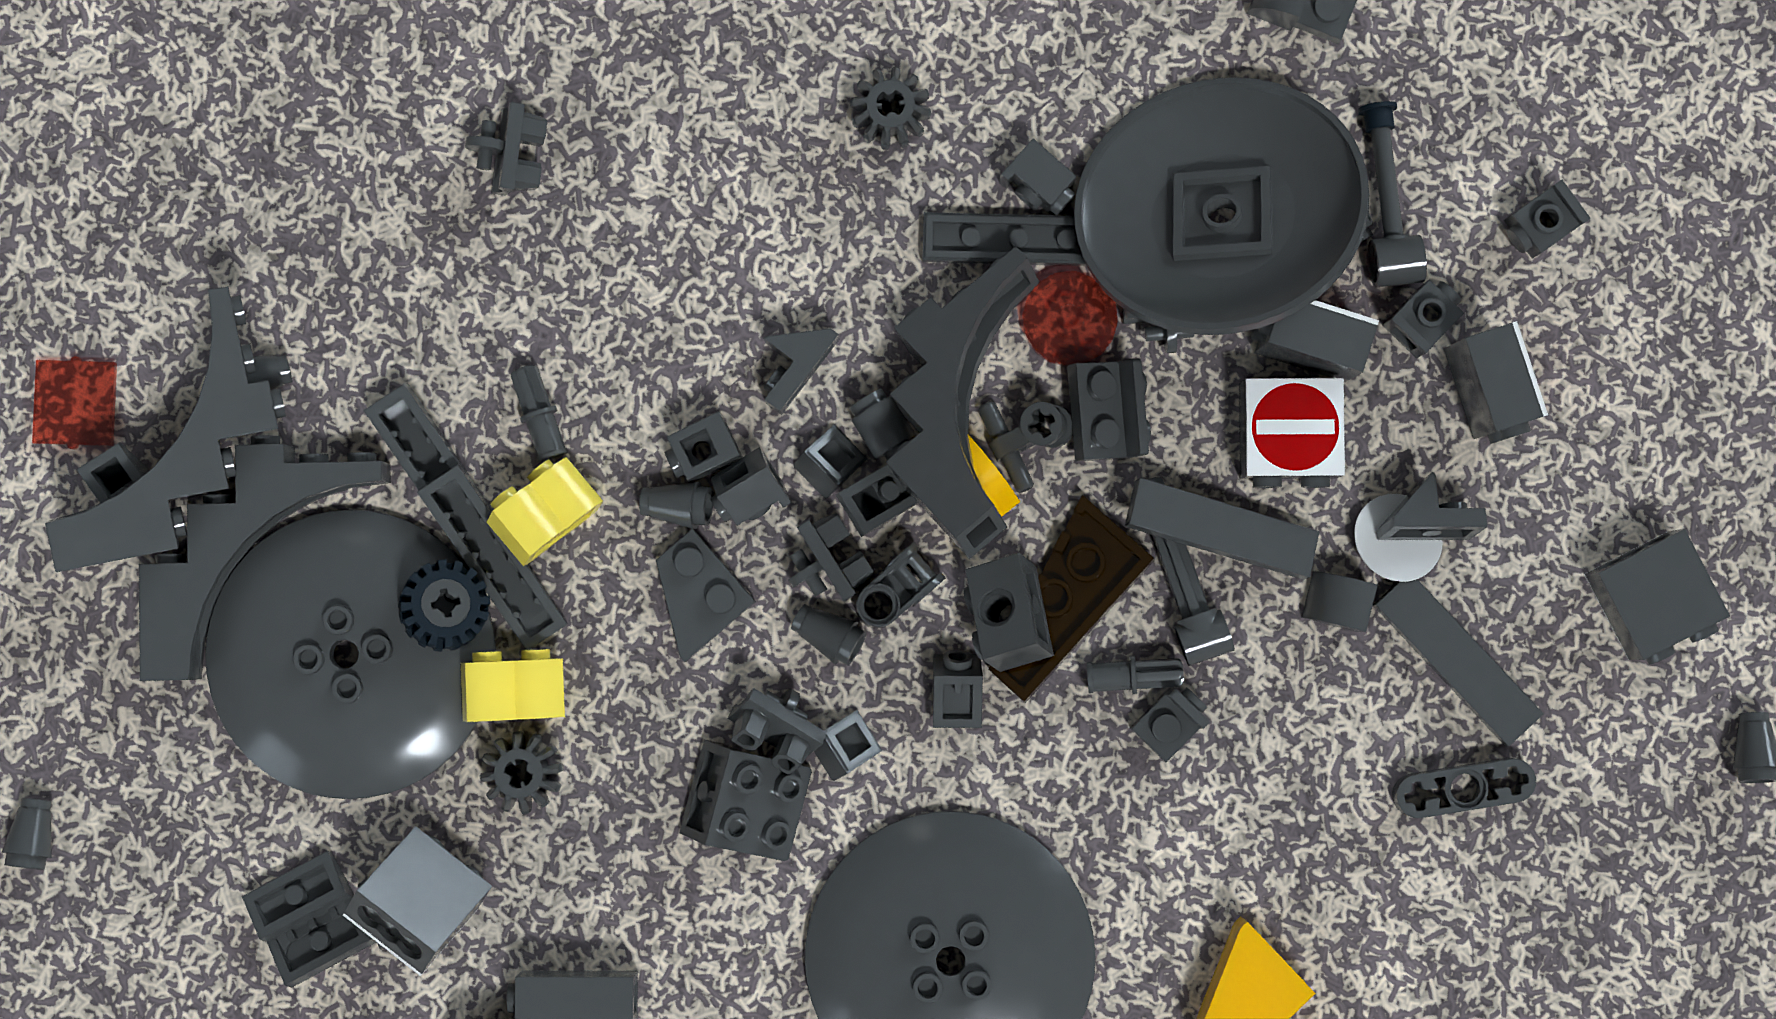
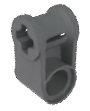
[856,542,946,629]

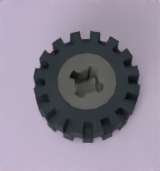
[398,559,490,652]

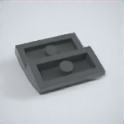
[242,851,376,988]

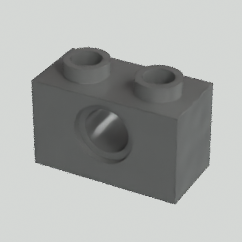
[964,552,1054,672]

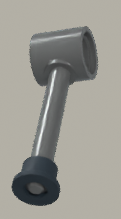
[1358,101,1427,288]

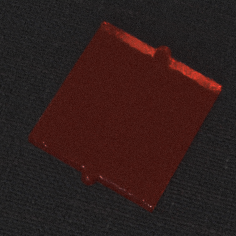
[32,356,117,450]

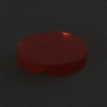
[1022,271,1118,367]

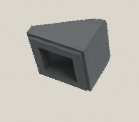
[794,425,868,499]
[814,710,882,781]

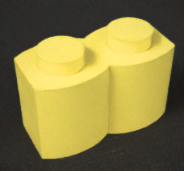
[487,457,603,567]
[461,649,565,722]

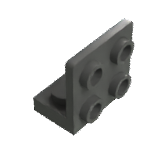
[679,739,812,861]

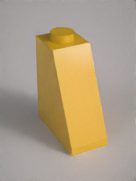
[1196,916,1316,1019]

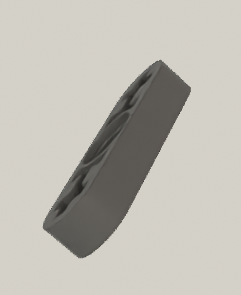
[1392,758,1536,818]

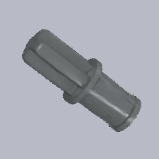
[511,365,568,462]
[1087,656,1184,694]

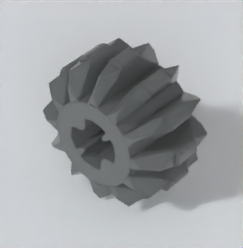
[850,67,931,150]
[480,731,564,814]

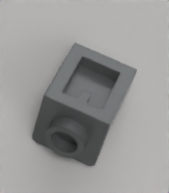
[933,650,983,728]
[1130,687,1210,763]

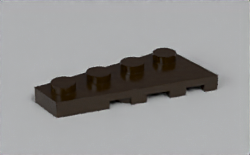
[988,495,1155,703]

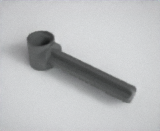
[1148,477,1235,666]

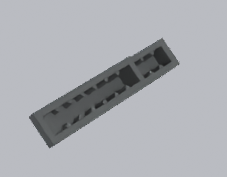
[363,383,568,650]

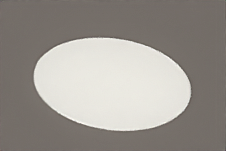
[1354,494,1443,582]

